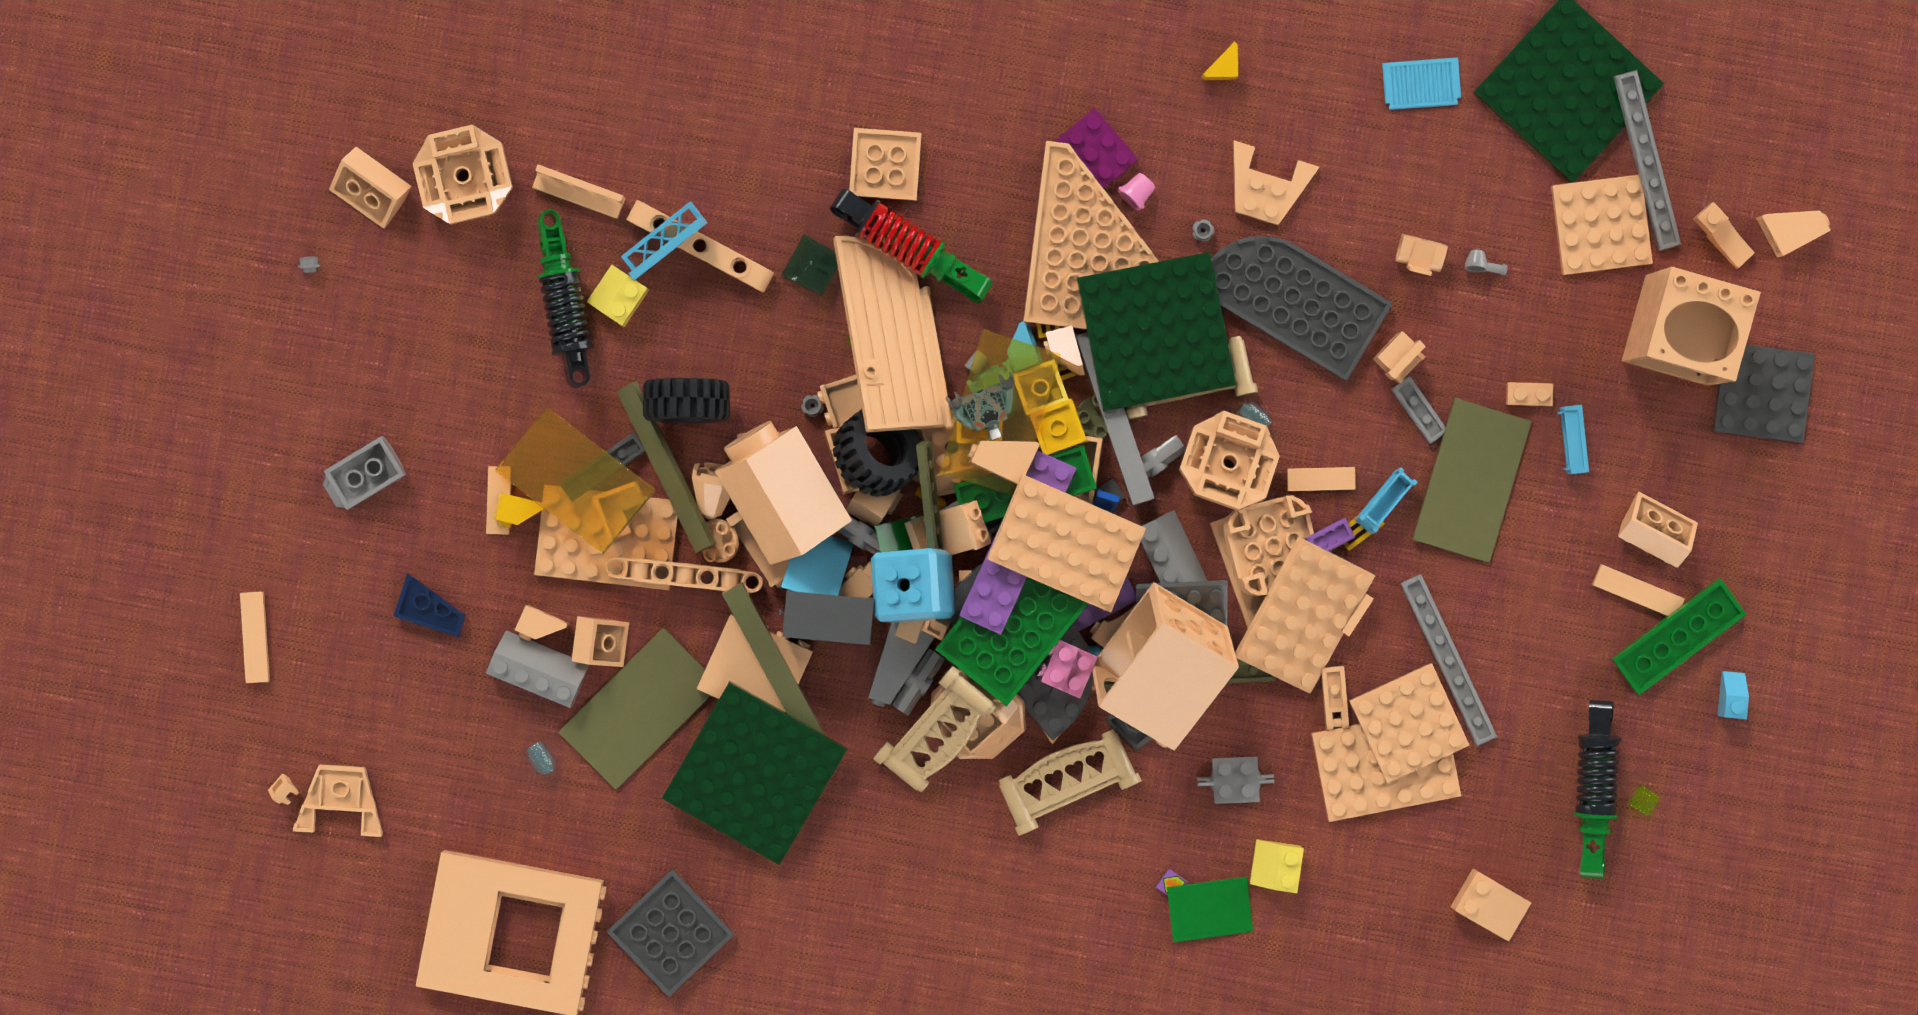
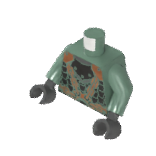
[945,372,1015,441]

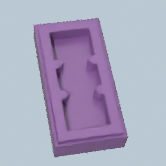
[1304,518,1355,551]

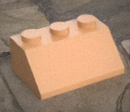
[329,147,411,229]
[1618,492,1698,568]

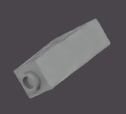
[868,623,935,707]

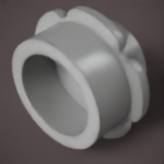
[1192,219,1214,242]
[298,256,321,273]
[801,395,824,417]

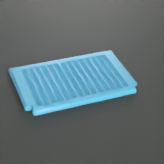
[1382,58,1461,110]

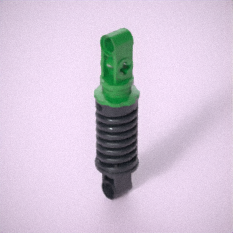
[536,209,594,388]
[1574,700,1622,879]

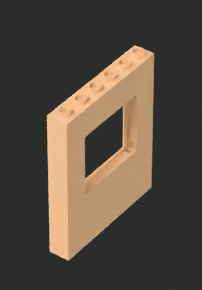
[416,850,607,1015]

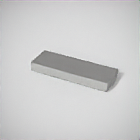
[1391,376,1445,444]

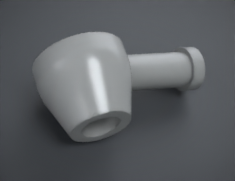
[1464,250,1507,276]

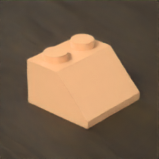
[571,616,629,667]

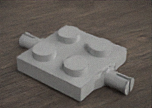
[1197,757,1274,804]

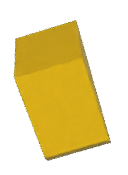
[1201,41,1238,80]

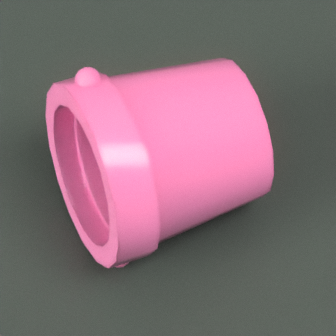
[1118,173,1155,210]

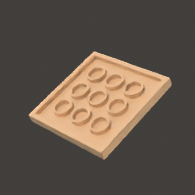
[1551,175,1653,275]
[1349,663,1470,783]

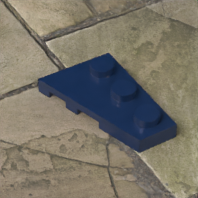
[394,573,466,637]

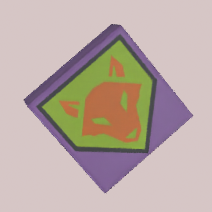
[1156,868,1187,895]

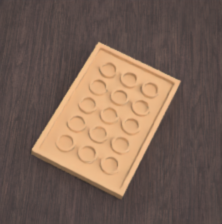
[987,475,1146,613]
[534,485,678,590]
[1235,536,1375,694]
[1311,724,1461,822]

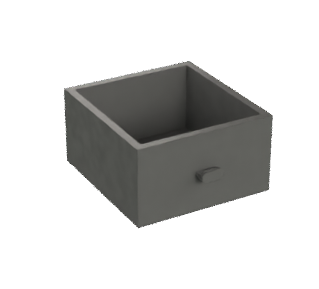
[779,590,874,645]

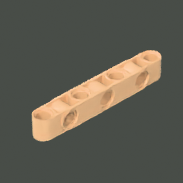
[626,200,774,293]
[606,557,763,593]

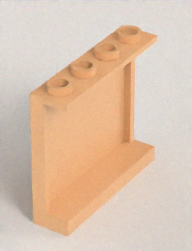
[697,614,813,712]

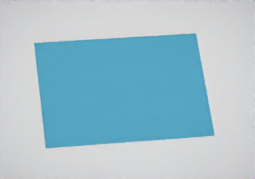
[781,536,854,595]

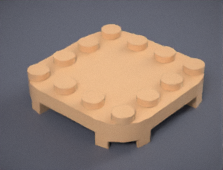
[1223,496,1314,596]

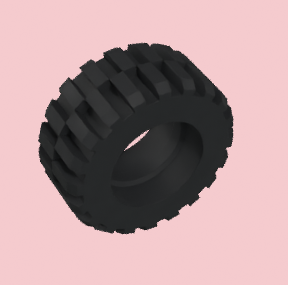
[643,378,730,423]
[833,409,921,497]

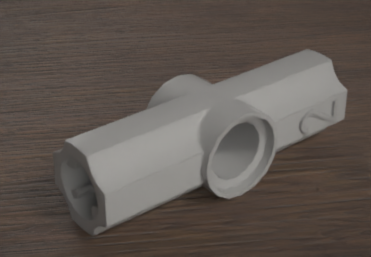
[1121,435,1186,478]
[837,517,881,555]
[892,648,945,715]

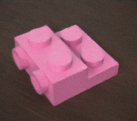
[1037,640,1098,698]

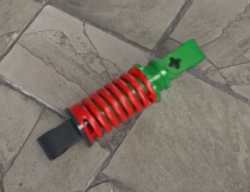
[830,189,993,303]

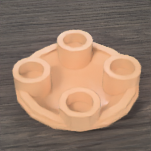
[702,519,739,563]

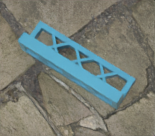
[621,201,708,280]

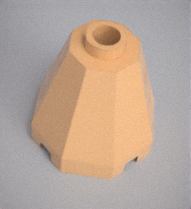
[692,462,730,519]

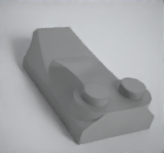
[323,436,406,510]

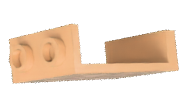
[904,500,992,555]
[726,511,790,588]

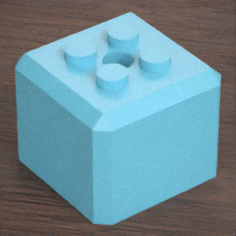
[871,548,955,623]

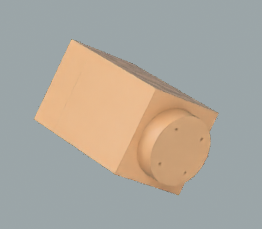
[715,421,852,565]

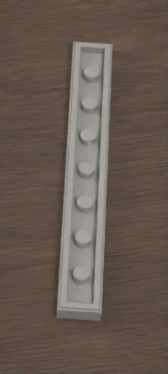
[1613,70,1681,251]
[1075,332,1155,506]
[1400,574,1497,746]

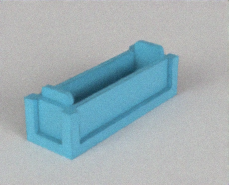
[1557,405,1589,474]
[1354,467,1418,534]

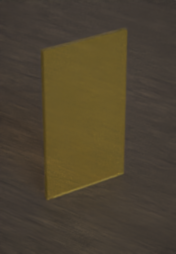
[939,329,1061,497]
[495,407,656,554]

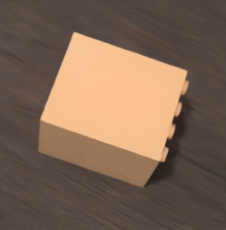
[1622,267,1761,386]
[1092,582,1239,751]

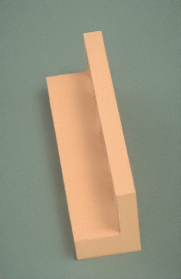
[532,165,626,219]

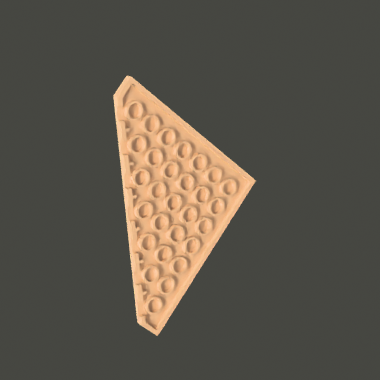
[1023,141,1159,329]

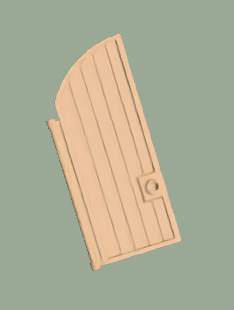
[833,236,955,432]

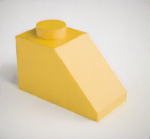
[492,493,546,528]

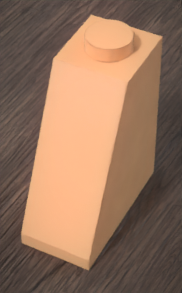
[1756,211,1831,258]
[968,441,1040,485]

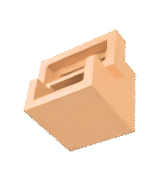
[1373,331,1426,384]
[846,489,903,529]

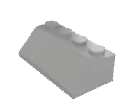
[1140,510,1208,583]
[486,630,590,708]

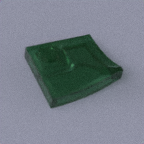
[781,235,838,296]

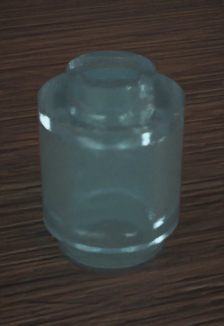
[1237,402,1272,426]
[526,741,557,776]

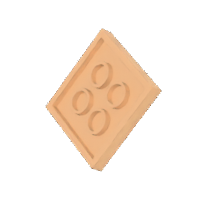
[849,128,922,201]

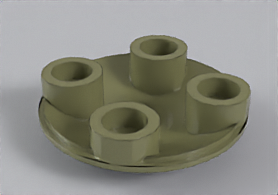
[1077,395,1109,439]

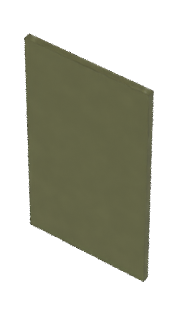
[1412,398,1532,563]
[558,628,711,790]

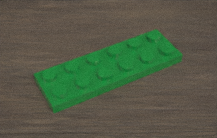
[953,445,1097,524]
[1611,578,1747,695]

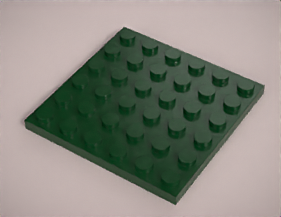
[1473,0,1665,183]
[1076,252,1236,411]
[662,681,848,865]

